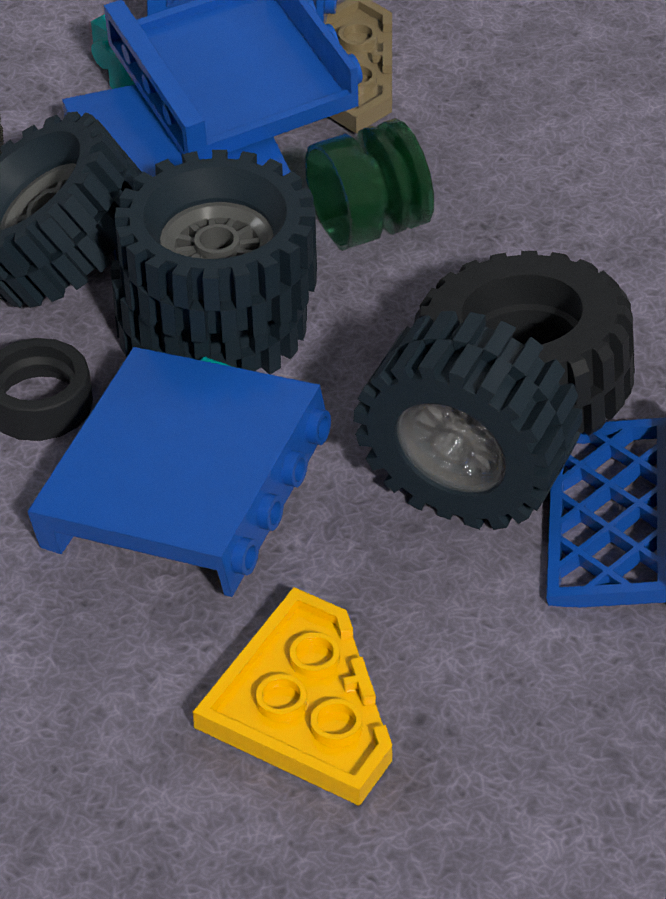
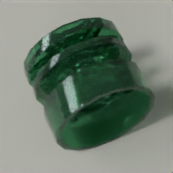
[305,118,434,251]

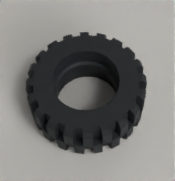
[414,251,635,449]

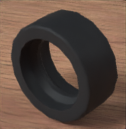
[0,338,93,441]

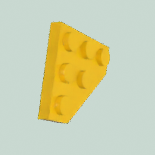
[193,587,392,806]

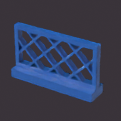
[546,417,666,608]

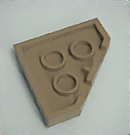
[325,0,392,134]

